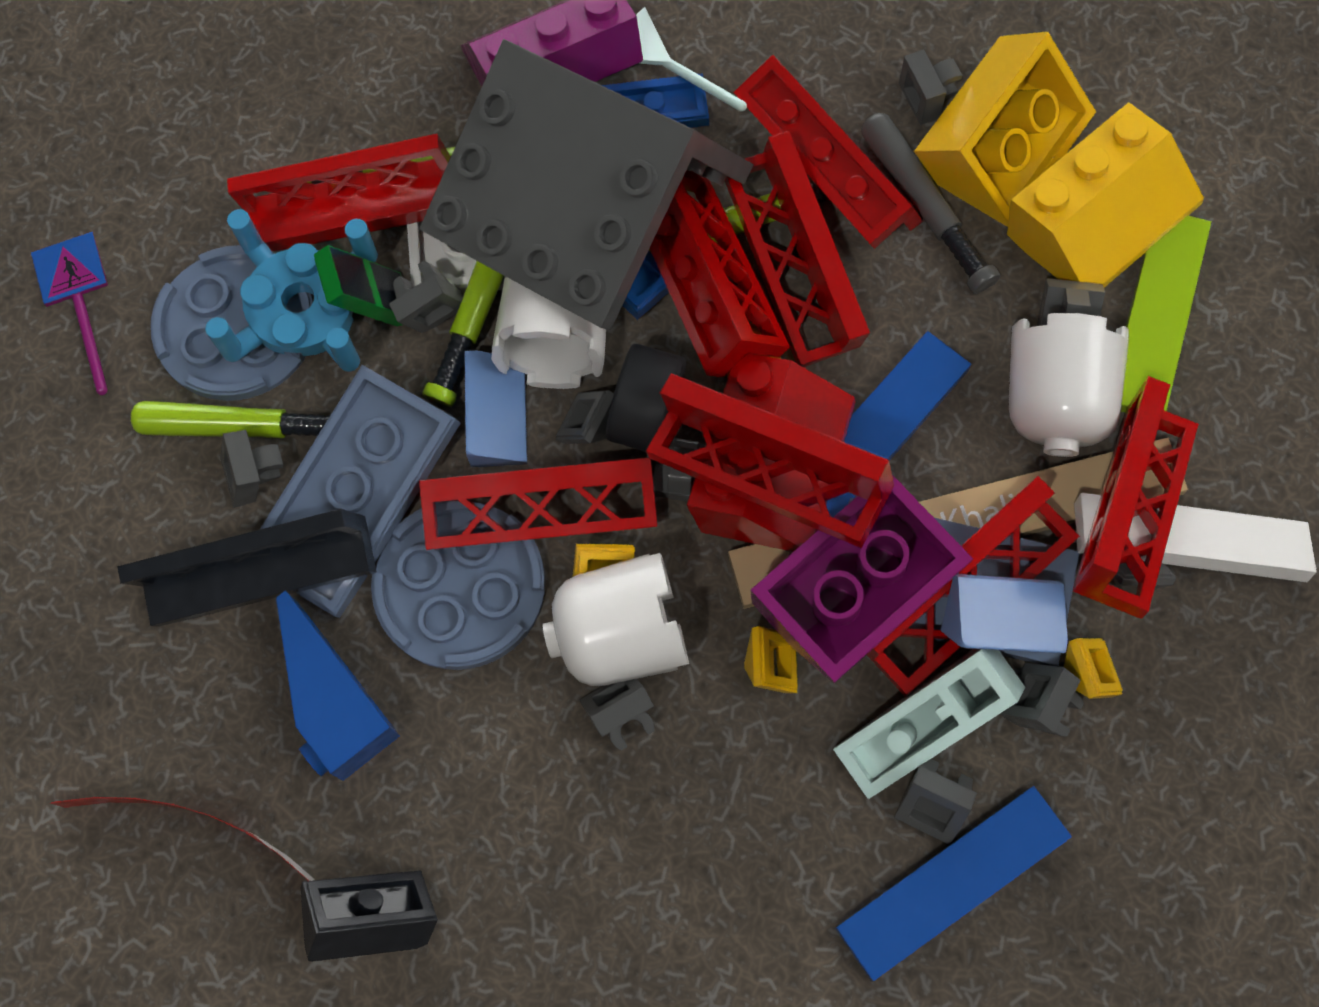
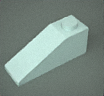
[833,649,1025,799]

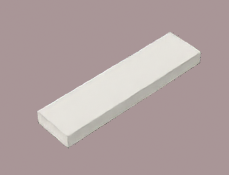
[1074,493,1317,582]

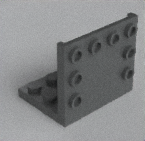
[419,39,754,330]

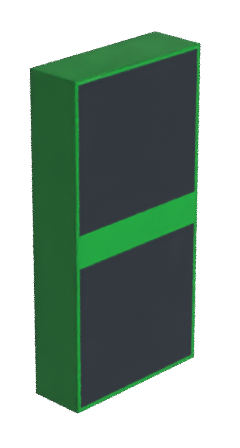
[314,245,403,327]

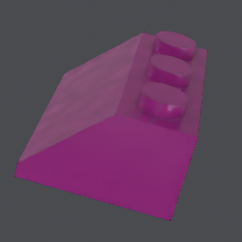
[461,0,643,86]
[750,475,973,684]

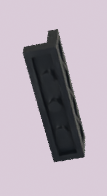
[117,509,377,627]

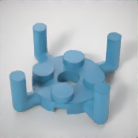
[205,209,378,372]

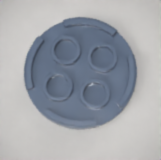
[150,245,314,401]
[371,499,546,670]

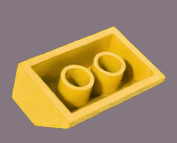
[914,32,1096,227]
[1007,102,1204,288]

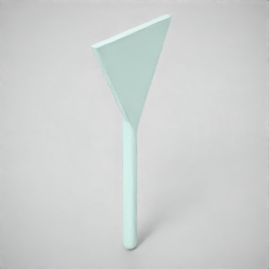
[636,7,747,112]

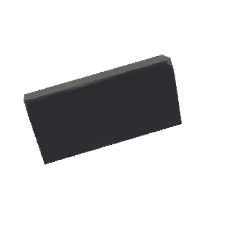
[300,870,438,962]

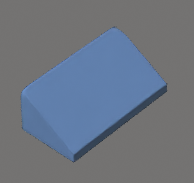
[465,350,527,467]
[941,574,1068,653]

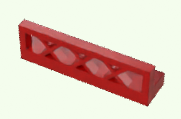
[733,55,923,249]
[725,130,870,367]
[227,133,451,251]
[650,170,790,377]
[646,373,894,549]
[1072,376,1199,619]
[419,457,658,550]
[867,476,1080,697]

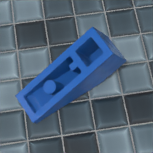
[276,590,400,781]

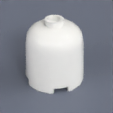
[491,277,606,389]
[1009,313,1129,457]
[543,553,689,686]

